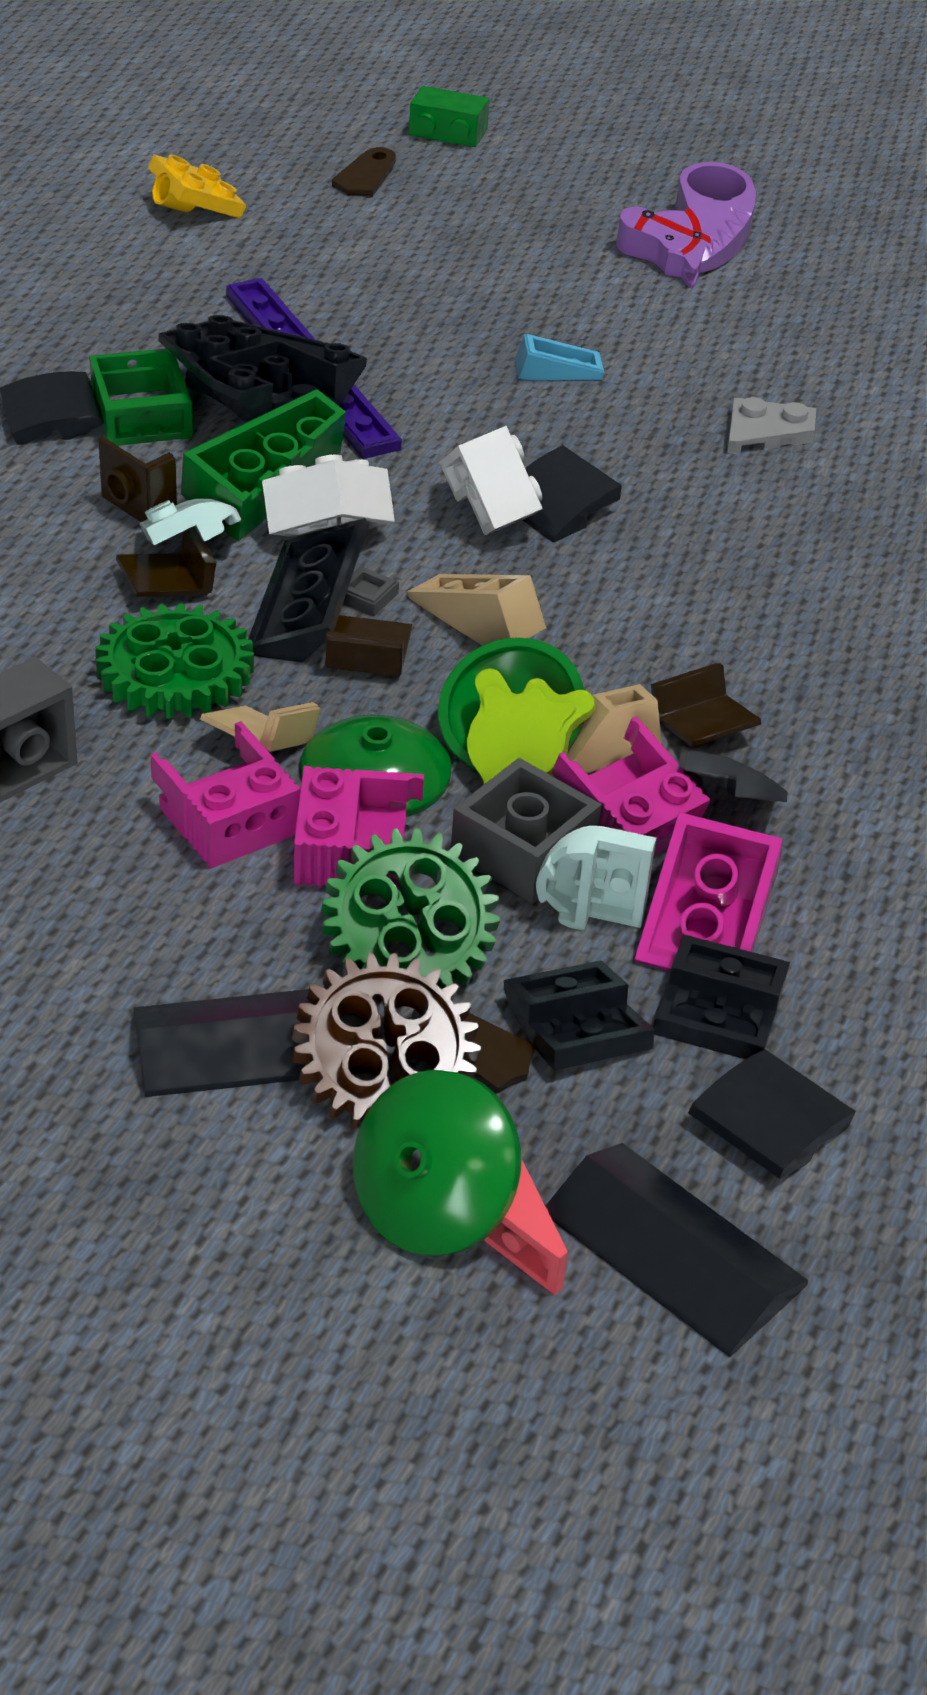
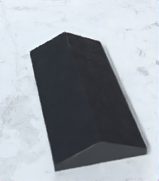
[248,518,369,662]
[133,987,372,1097]
[545,1143,808,1357]

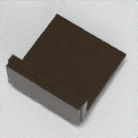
[98,436,177,522]
[116,527,216,597]
[325,615,412,677]
[650,663,762,747]

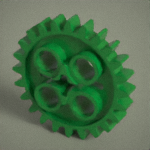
[95,603,254,719]
[321,828,500,989]

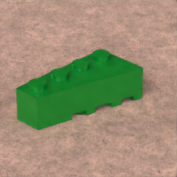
[181,389,346,542]

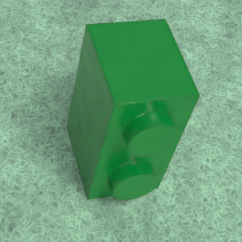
[409,86,490,147]

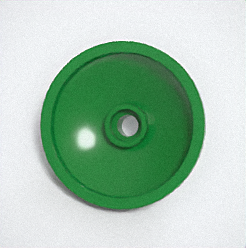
[438,637,585,772]
[301,714,451,817]
[353,1070,521,1256]

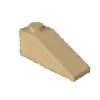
[407,574,546,646]

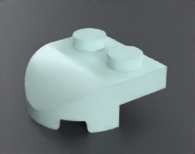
[139,499,241,545]
[536,826,656,931]

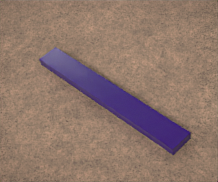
[226,278,402,459]

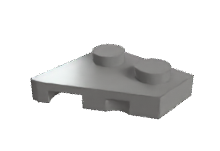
[727,397,816,454]

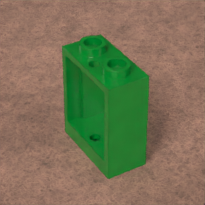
[89,349,193,446]

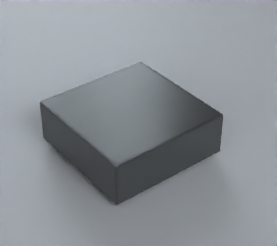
[343,566,399,616]

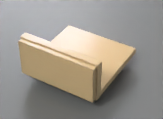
[200,702,321,752]

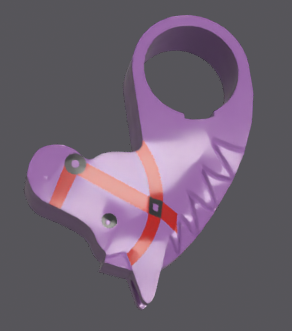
[616,162,756,288]

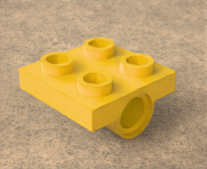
[148,154,247,218]

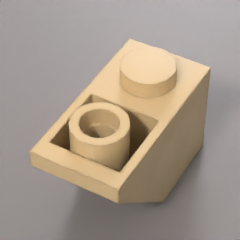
[566,684,662,775]

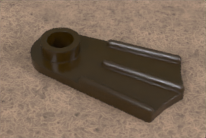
[332,147,396,197]
[411,1009,535,1094]

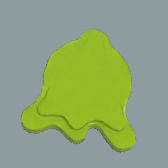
[467,668,596,784]

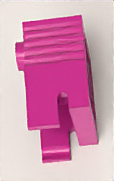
[552,716,710,855]
[150,721,301,869]
[294,766,424,891]

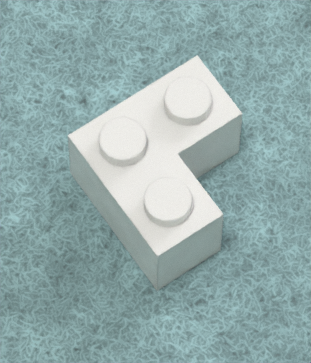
[439,426,543,536]
[262,455,395,537]

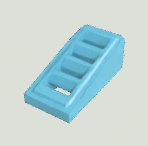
[515,334,604,381]

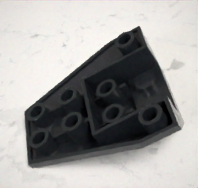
[158,315,367,422]

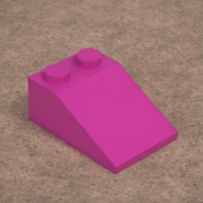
[635,812,783,971]

